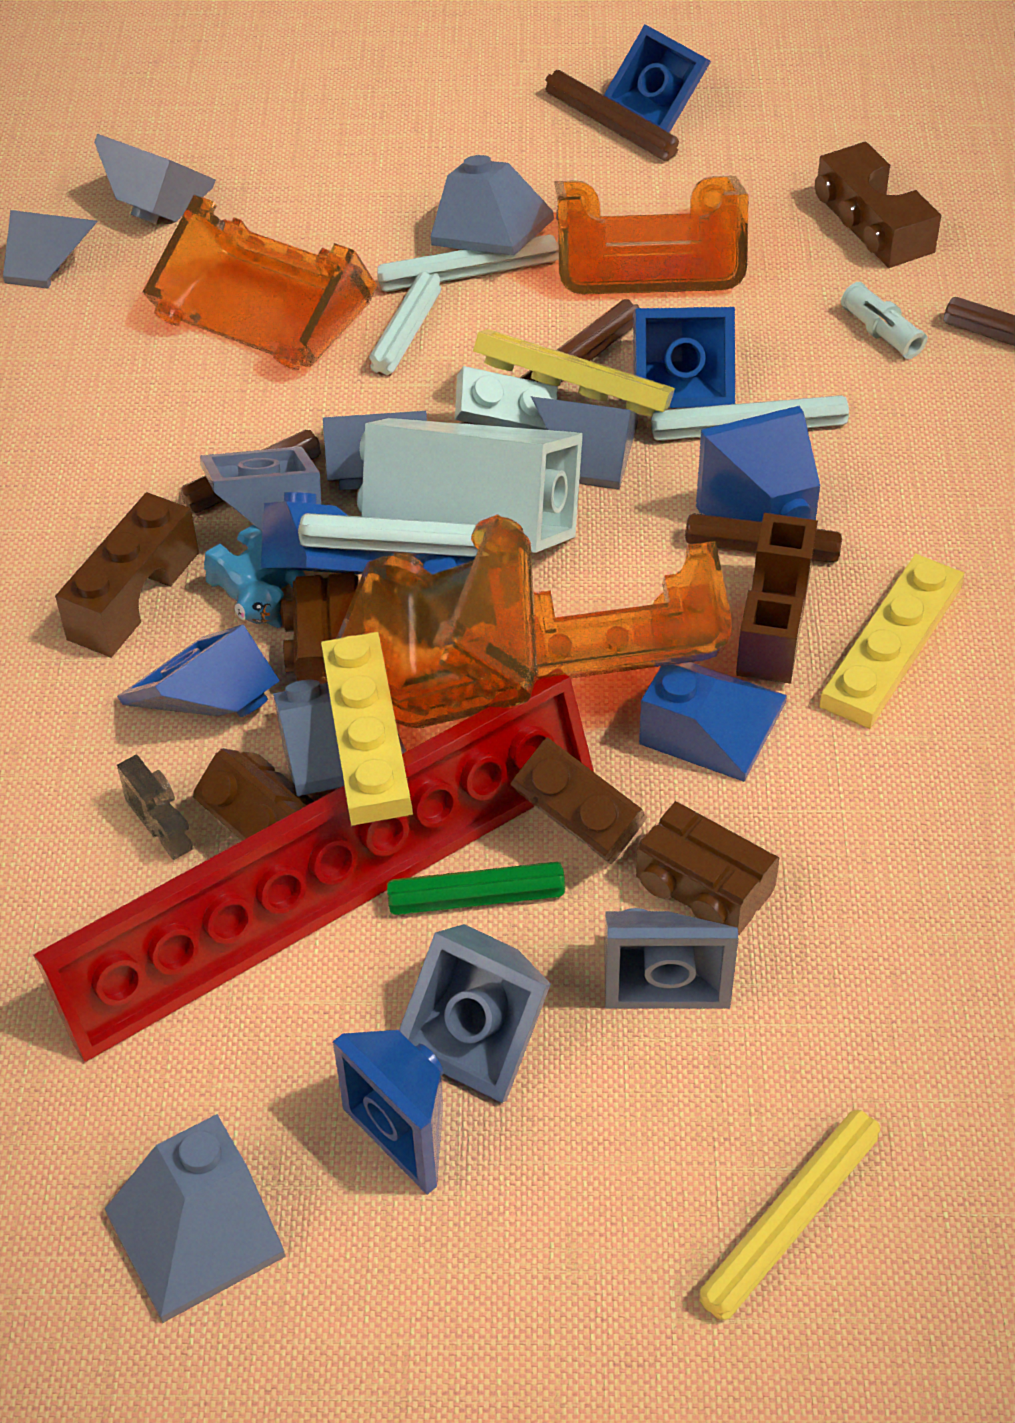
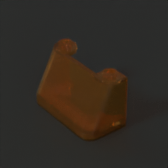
[554,175,749,295]
[142,195,378,370]
[320,514,538,728]
[484,541,732,683]

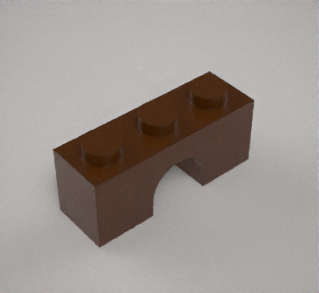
[815,141,942,269]
[55,492,199,658]
[736,513,818,684]

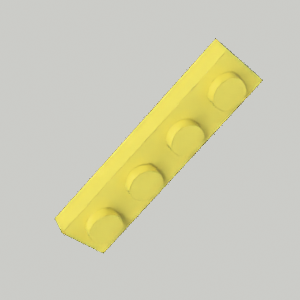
[473,329,675,417]
[819,553,965,729]
[321,632,413,825]

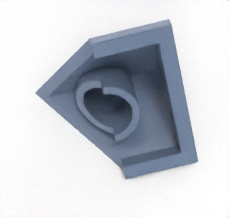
[3,210,98,289]
[531,396,638,490]

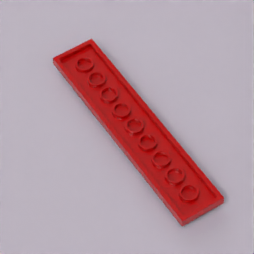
[33,669,594,1062]

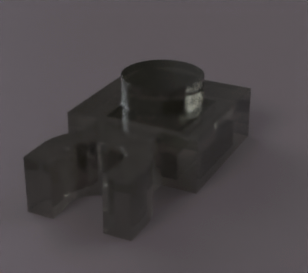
[117,754,194,860]

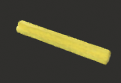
[699,1109,881,1320]

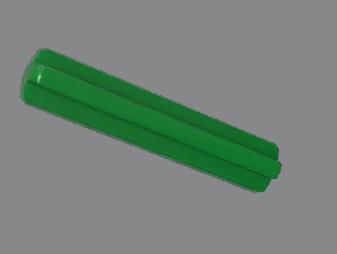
[387,862,565,915]

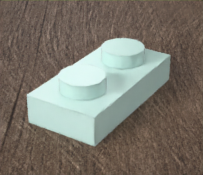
[455,366,558,430]

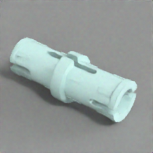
[841,282,928,359]

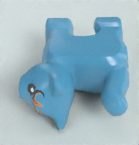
[204,525,306,628]

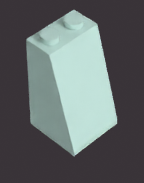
[357,418,583,553]

